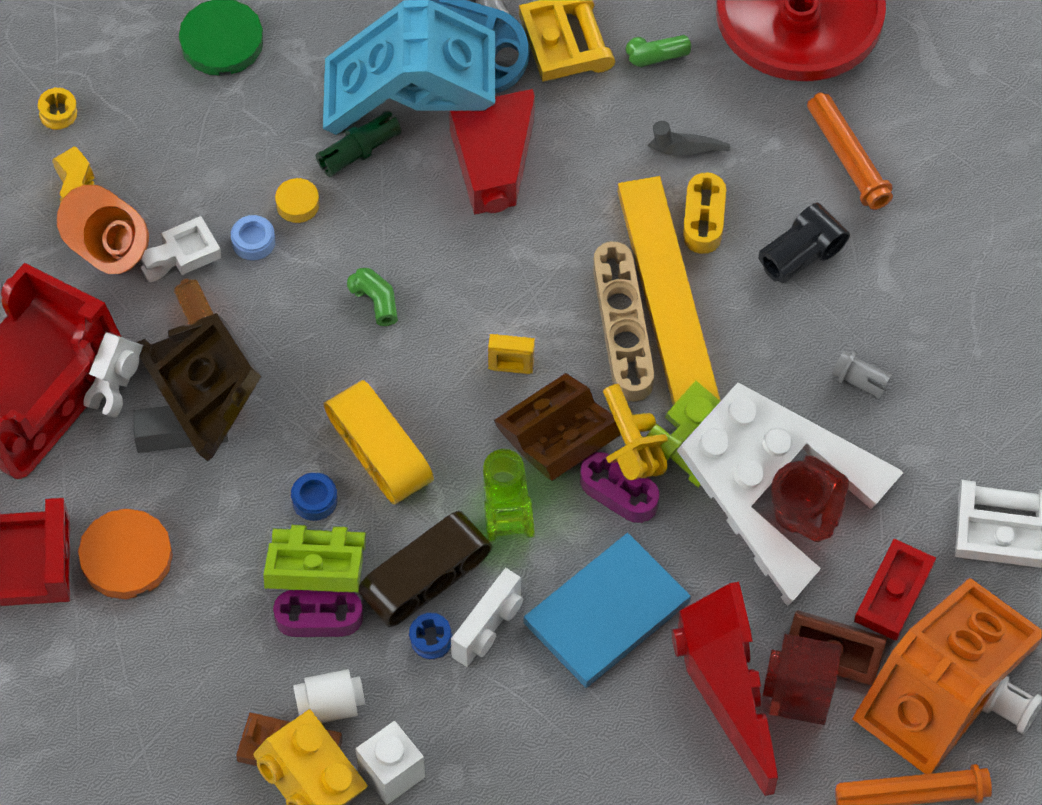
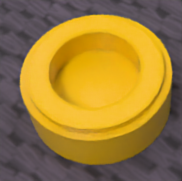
[275,178,320,223]

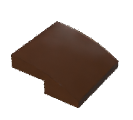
[494,373,621,481]

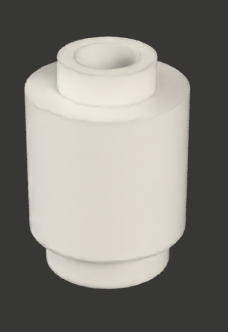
[293,669,366,723]

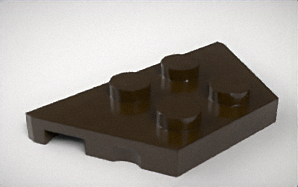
[136,313,262,462]

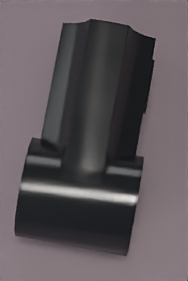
[758,202,850,284]

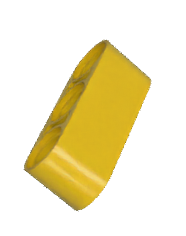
[323,380,434,505]

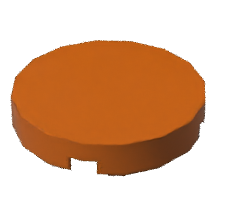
[78,508,173,599]

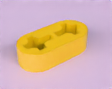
[683,172,726,254]

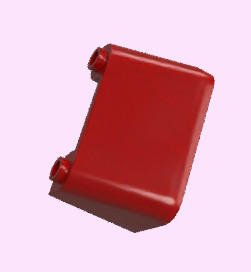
[0,262,121,479]

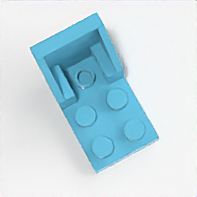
[323,0,495,135]

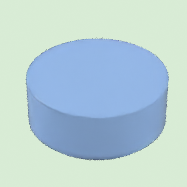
[231,215,275,260]

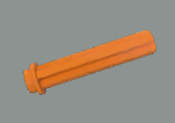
[807,92,893,210]
[835,764,992,805]

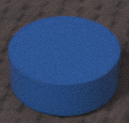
[291,473,338,521]

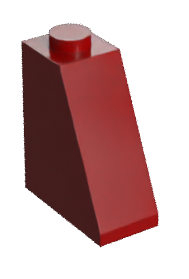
[449,89,535,215]

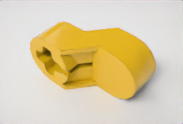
[52,146,95,204]

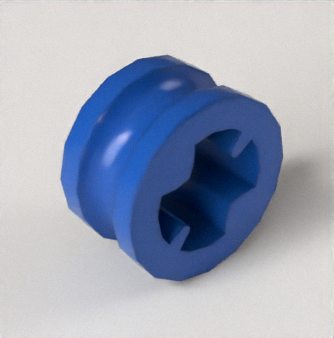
[409,613,453,659]

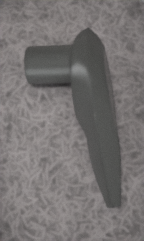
[647,121,730,155]

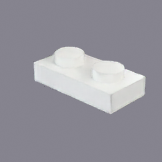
[451,567,523,667]

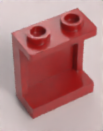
[0,498,70,606]

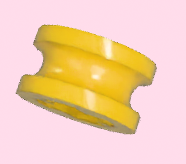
[38,87,77,130]

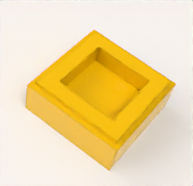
[488,334,535,374]

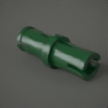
[315,110,402,177]

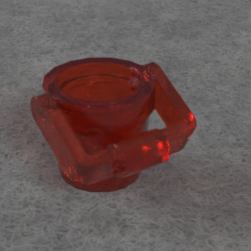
[771,456,849,542]

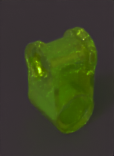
[483,449,535,542]

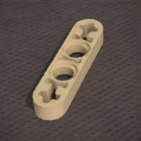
[593,241,654,402]

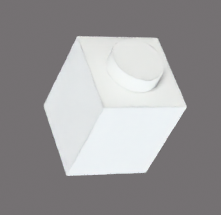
[355,721,425,805]

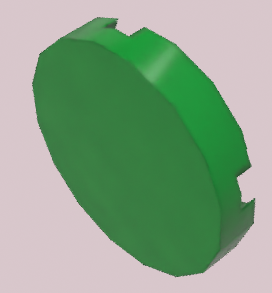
[179,0,263,76]

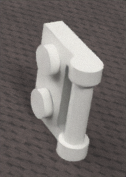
[955,479,1042,568]

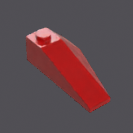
[671,582,778,796]

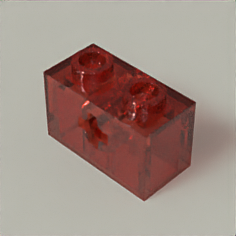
[762,634,842,725]

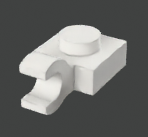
[140,216,221,283]
[84,332,143,418]

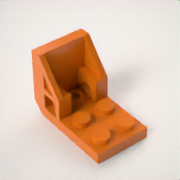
[852,578,1042,774]

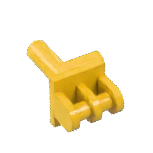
[603,384,668,480]

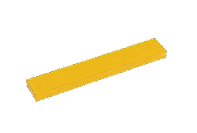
[617,176,721,405]

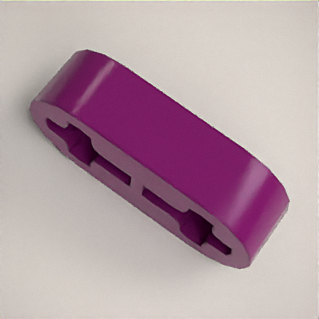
[580,452,659,523]
[273,590,363,637]

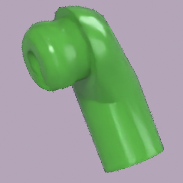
[625,35,691,67]
[347,267,398,326]

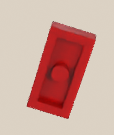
[854,539,936,641]

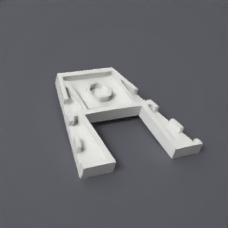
[677,383,903,606]

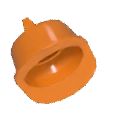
[57,185,149,274]

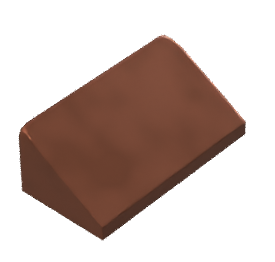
[782,610,887,685]

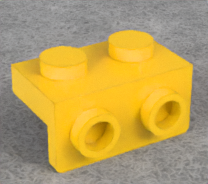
[253,709,368,805]

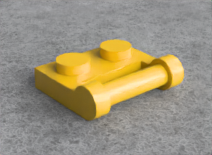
[519,0,615,82]

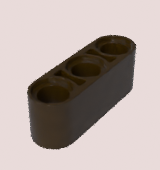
[358,511,492,627]

